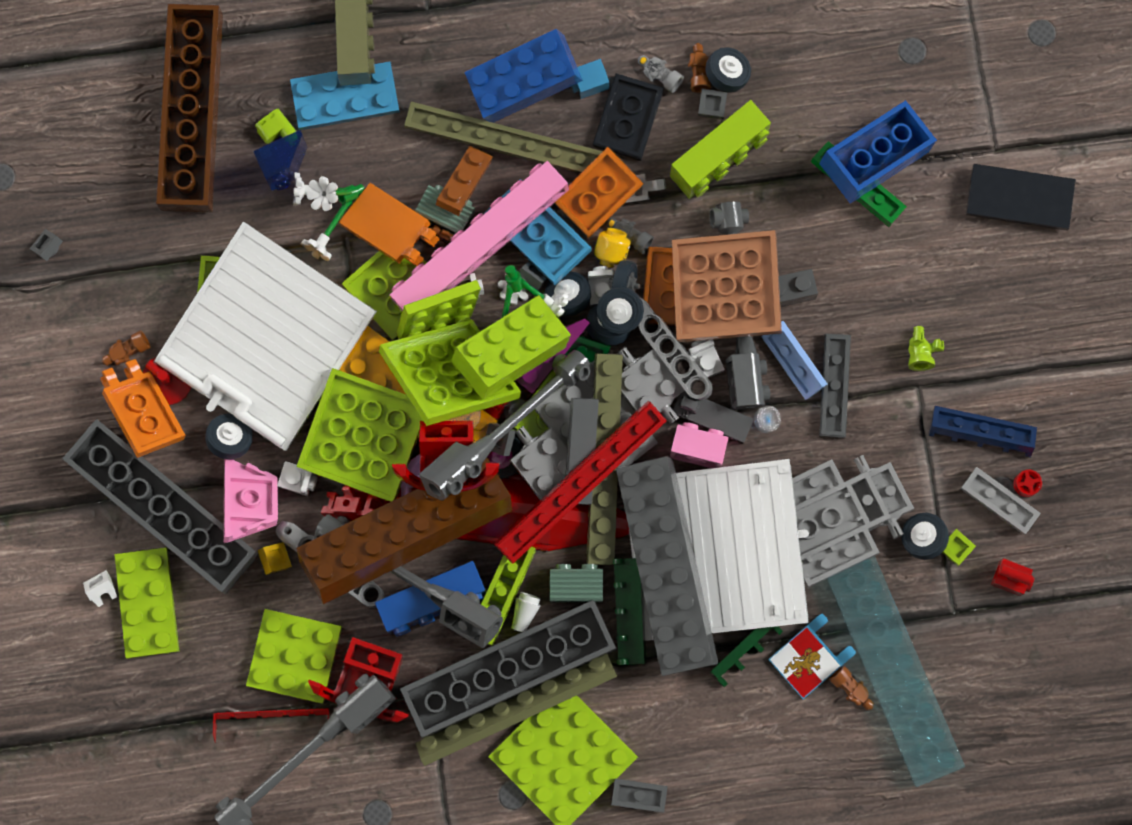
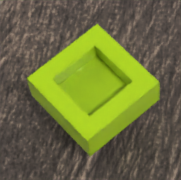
[942,529,976,567]

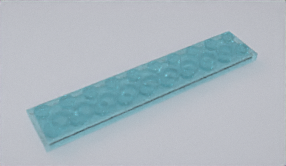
[827,556,965,787]

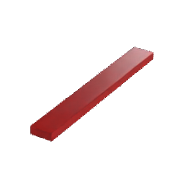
[494,401,667,564]

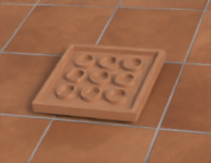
[672,230,782,342]

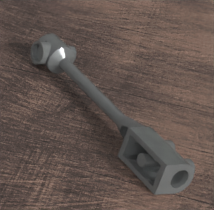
[709,202,770,410]
[419,350,591,501]
[314,514,503,648]
[214,673,397,825]

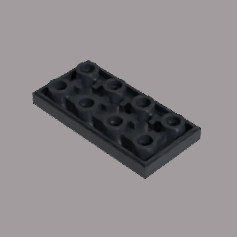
[966,164,1076,231]

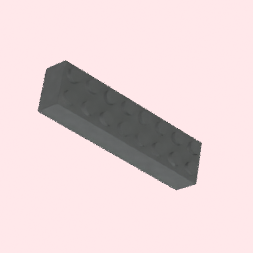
[62,419,259,595]
[616,456,719,676]
[400,600,616,738]

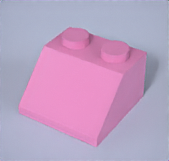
[670,422,728,469]

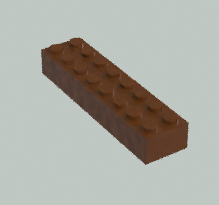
[156,4,223,212]
[296,458,512,604]

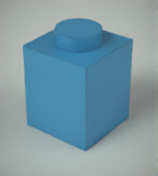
[571,59,610,99]

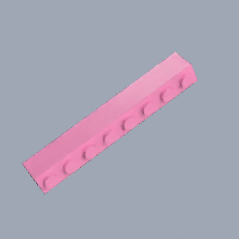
[390,161,569,311]

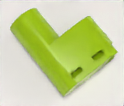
[255,109,302,148]

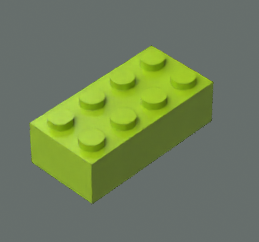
[670,100,771,200]
[451,295,571,400]

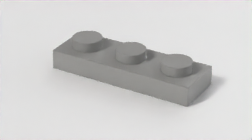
[960,467,1041,535]

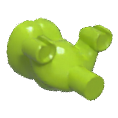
[908,326,944,371]

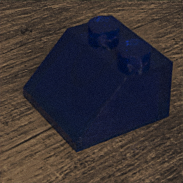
[253,130,308,191]

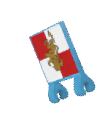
[768,614,856,699]

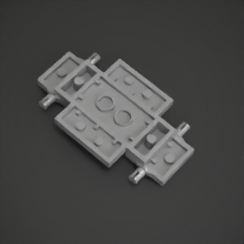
[509,347,685,500]
[792,455,914,588]

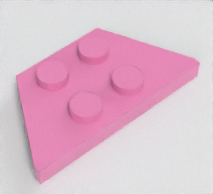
[224,459,278,543]

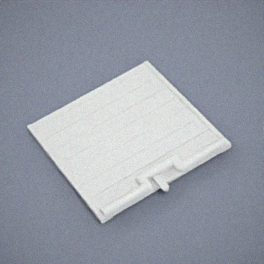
[154,222,377,451]
[629,459,809,641]

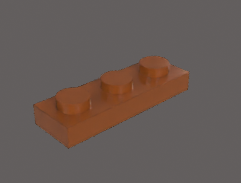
[436,146,493,216]

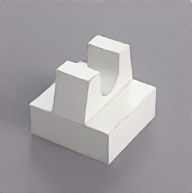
[83,570,117,607]

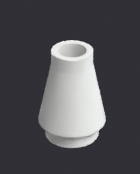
[511,592,541,632]

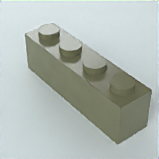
[335,0,375,86]

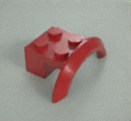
[392,420,499,492]
[308,637,409,722]

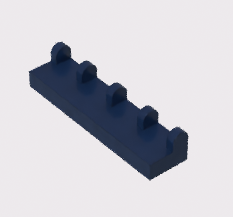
[928,406,1037,458]

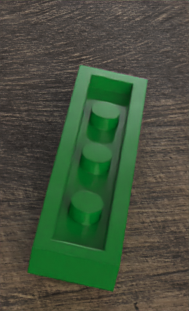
[811,141,907,227]

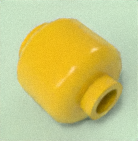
[594,228,631,268]

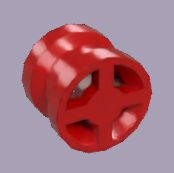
[1013,469,1042,498]

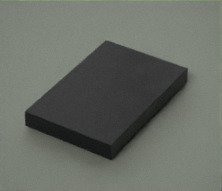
[593,73,664,161]

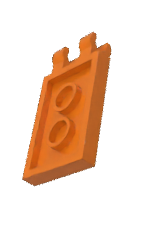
[339,183,440,267]
[100,359,185,458]

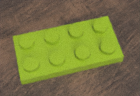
[114,547,179,659]

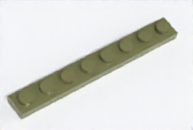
[404,102,603,174]
[586,354,623,565]
[415,654,617,766]

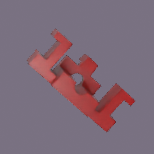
[321,486,384,522]

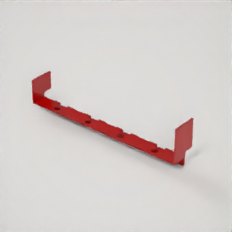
[213,708,330,743]

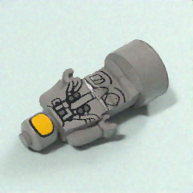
[638,55,684,93]

